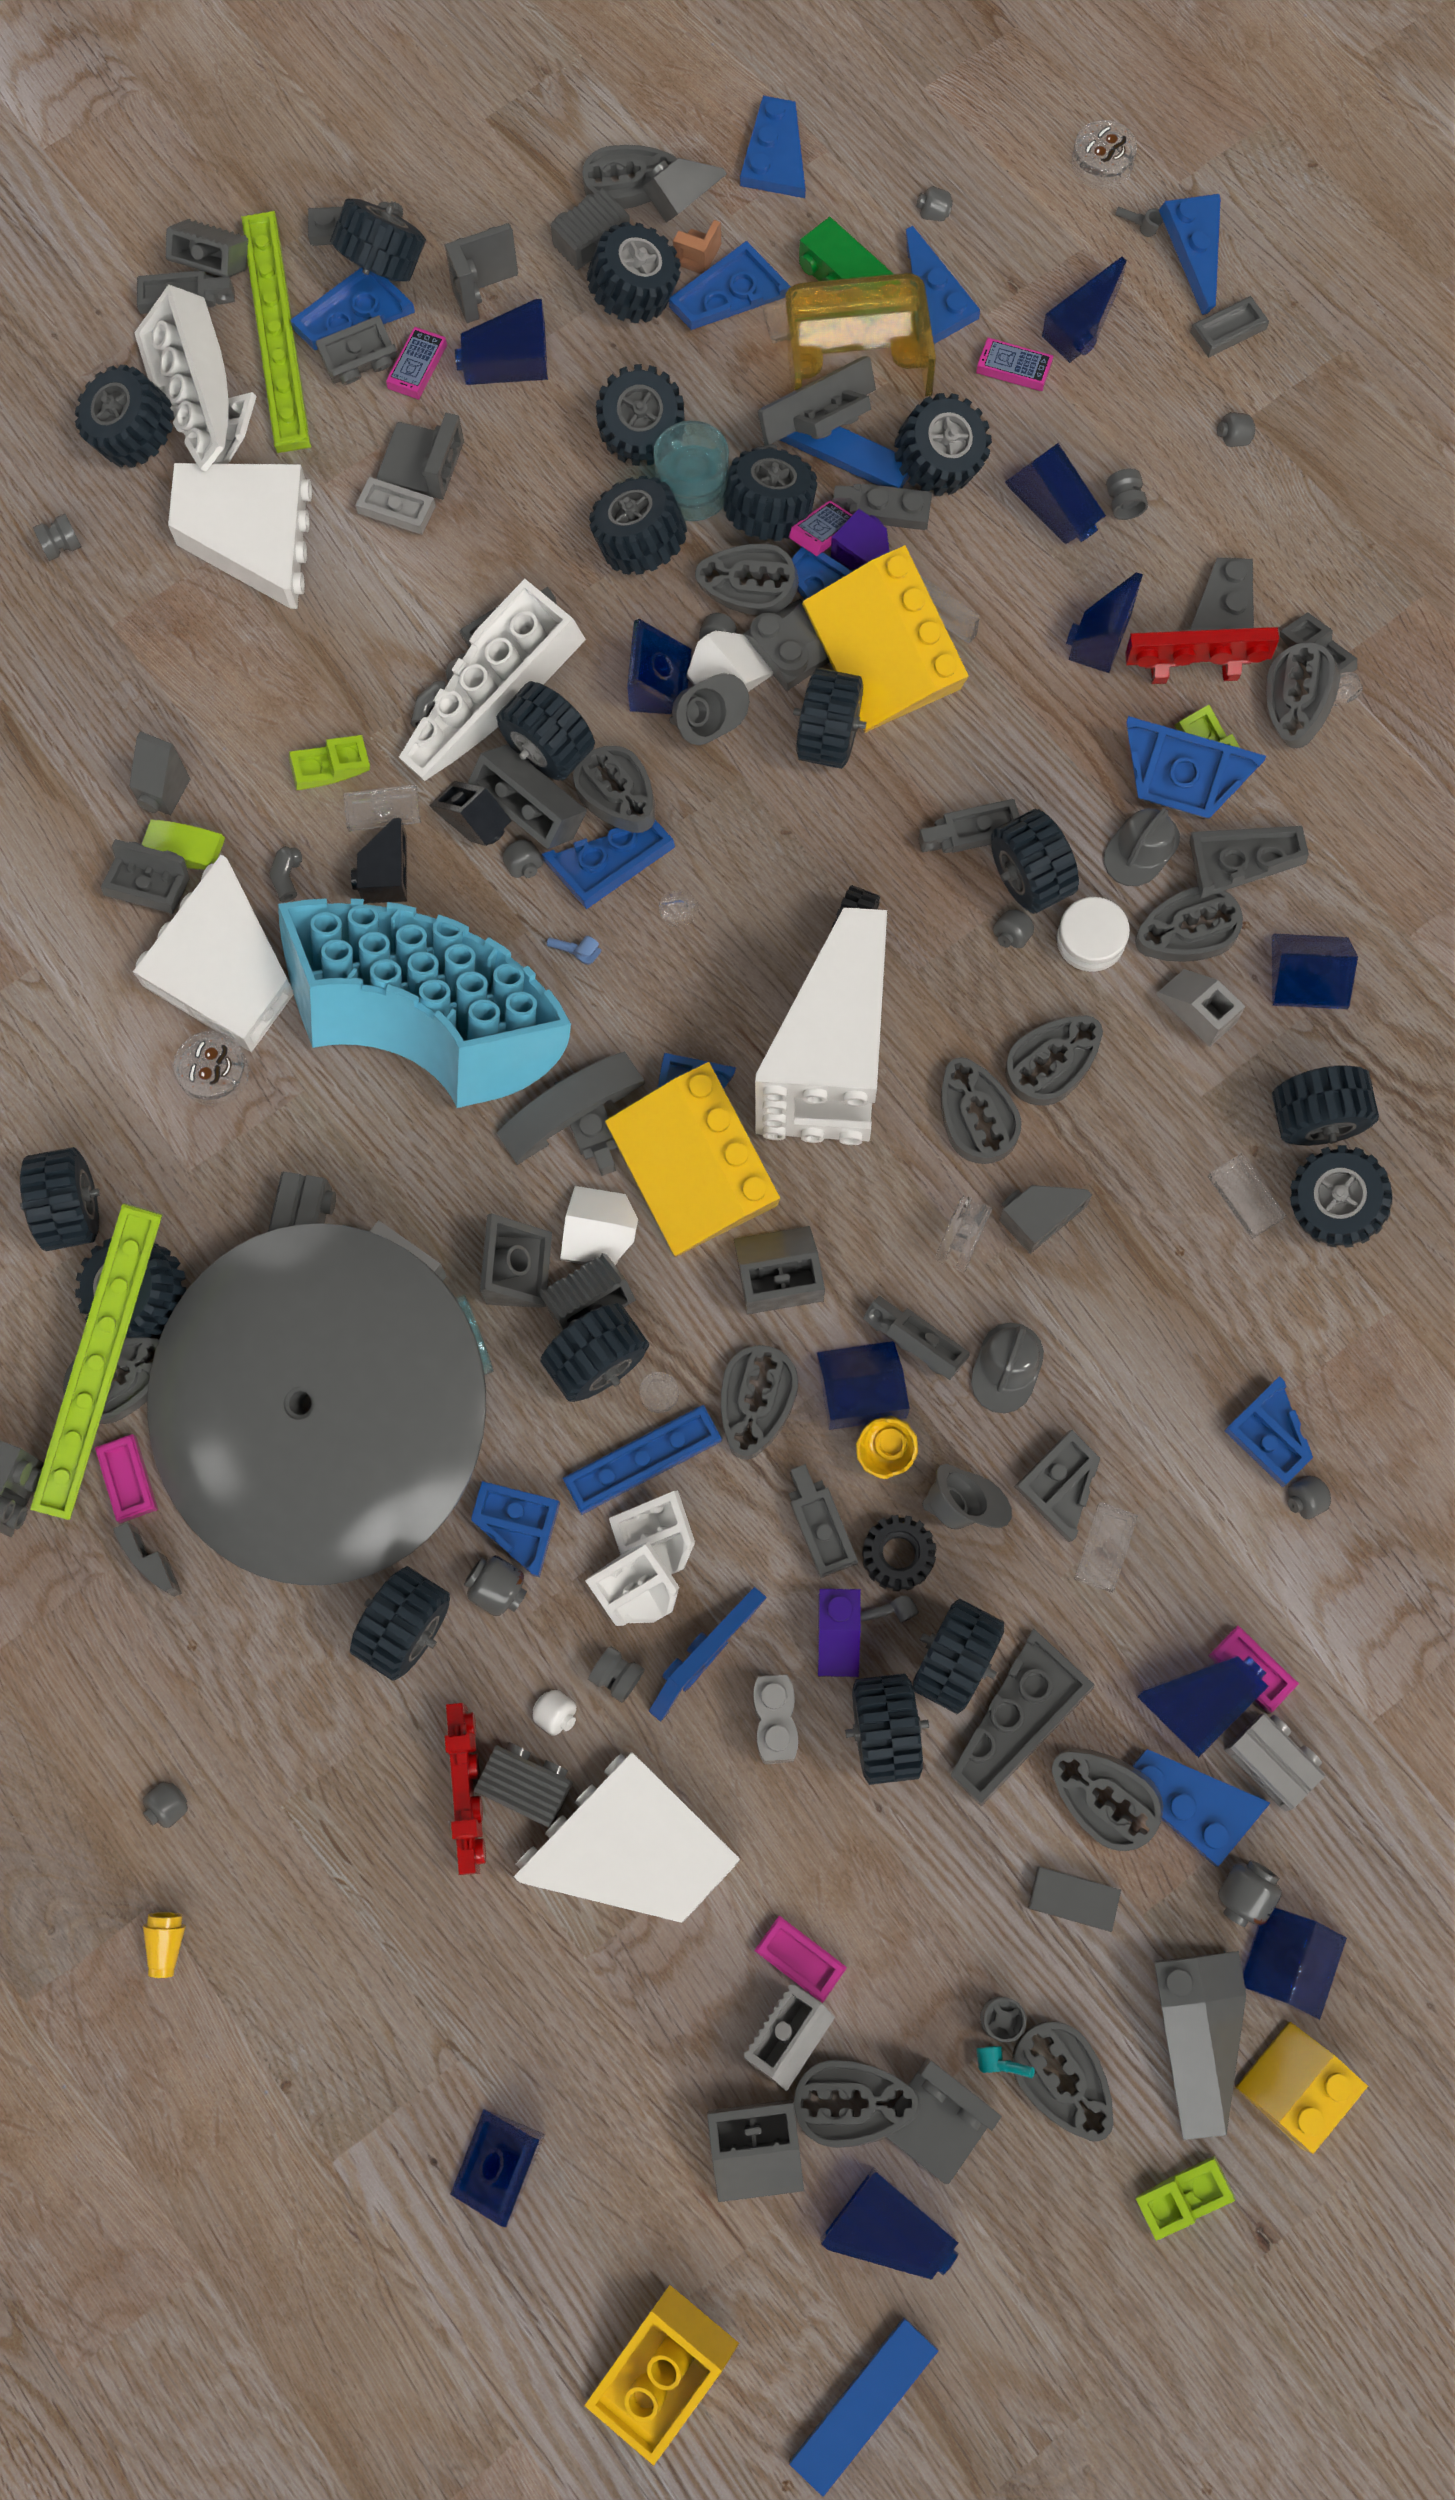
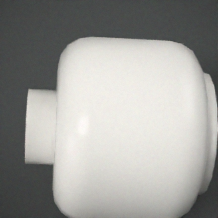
[532,1690,577,1736]

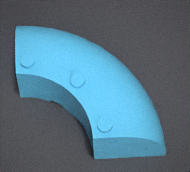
[278,899,571,1108]

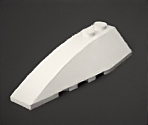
[134,284,229,471]
[399,579,586,781]

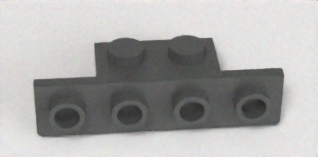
[758,356,876,445]

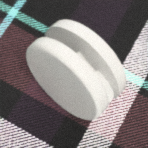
[1057,897,1130,972]

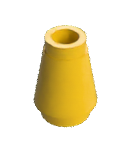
[143,1912,186,1978]

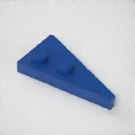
[1159,194,1221,315]
[906,226,980,349]
[649,1587,767,1722]

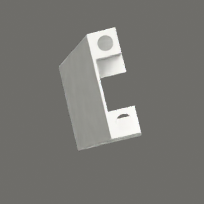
[755,908,887,1145]

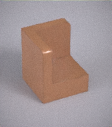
[673,220,722,274]

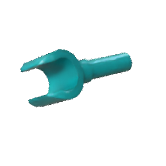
[976,2046,1035,2078]

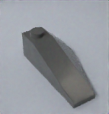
[1154,1951,1246,2140]

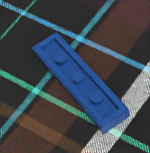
[780,426,909,488]
[563,1405,722,1515]
[789,2317,939,2497]

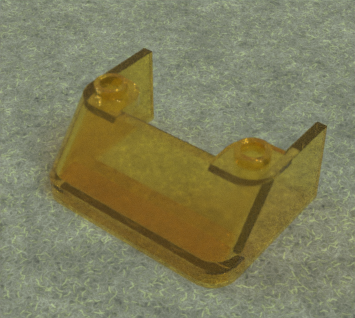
[785,273,936,397]

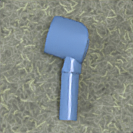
[547,936,601,965]

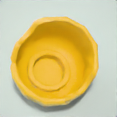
[856,1416,918,1479]

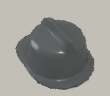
[669,673,750,745]
[1104,808,1180,886]
[971,1322,1044,1414]
[922,1464,1012,1530]

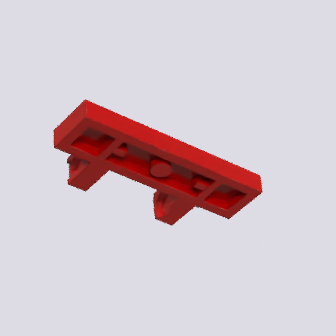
[1125,627,1279,684]
[444,1703,486,1876]

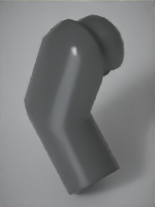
[410,680,447,728]
[269,846,302,902]

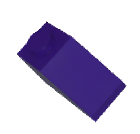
[830,509,890,572]
[818,1589,861,1677]

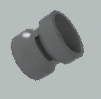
[1106,468,1148,520]
[33,514,81,561]
[588,1646,645,1703]
[980,1996,1027,2043]

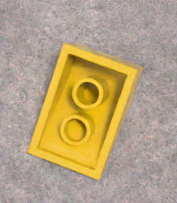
[584,2285,739,2466]

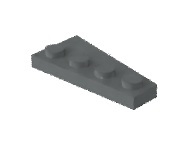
[951,1628,1095,1807]

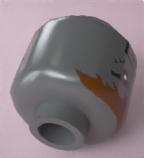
[464,1555,527,1616]
[1218,1860,1282,1927]

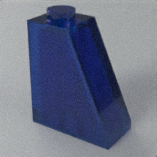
[455,299,548,385]
[1005,443,1106,544]
[1137,1655,1269,1758]
[820,2167,959,2280]

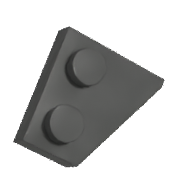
[1014,1430,1100,1542]

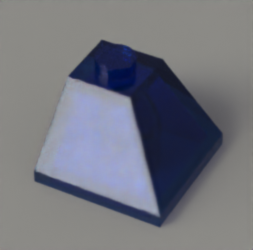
[1066,572,1143,673]

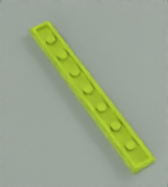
[241,211,311,453]
[30,1203,163,1520]

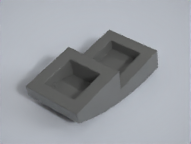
[1280,612,1357,680]
[113,1522,182,1597]

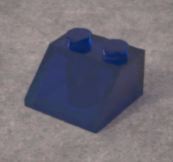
[817,1341,910,1430]

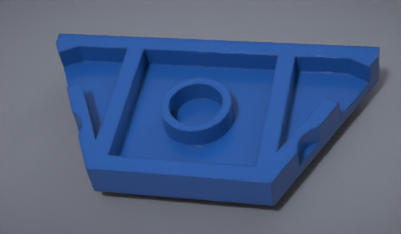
[1126,716,1266,819]

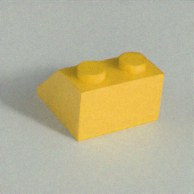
[1235,2022,1368,2154]

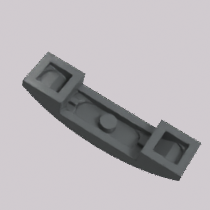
[497,1051,645,1165]

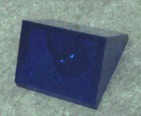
[627,619,692,714]
[1272,933,1358,1010]
[1242,1907,1347,2020]
[450,2109,545,2227]

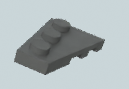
[1190,558,1254,631]
[1189,826,1309,898]

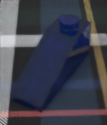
[1042,256,1127,363]

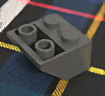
[734,1226,825,1315]
[0,1441,44,1537]
[707,2099,804,2202]

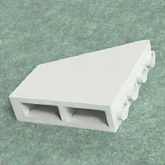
[168,463,312,609]
[133,855,294,1053]
[514,1752,740,1923]

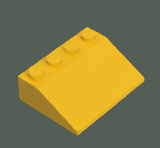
[802,545,969,733]
[605,1062,780,1257]

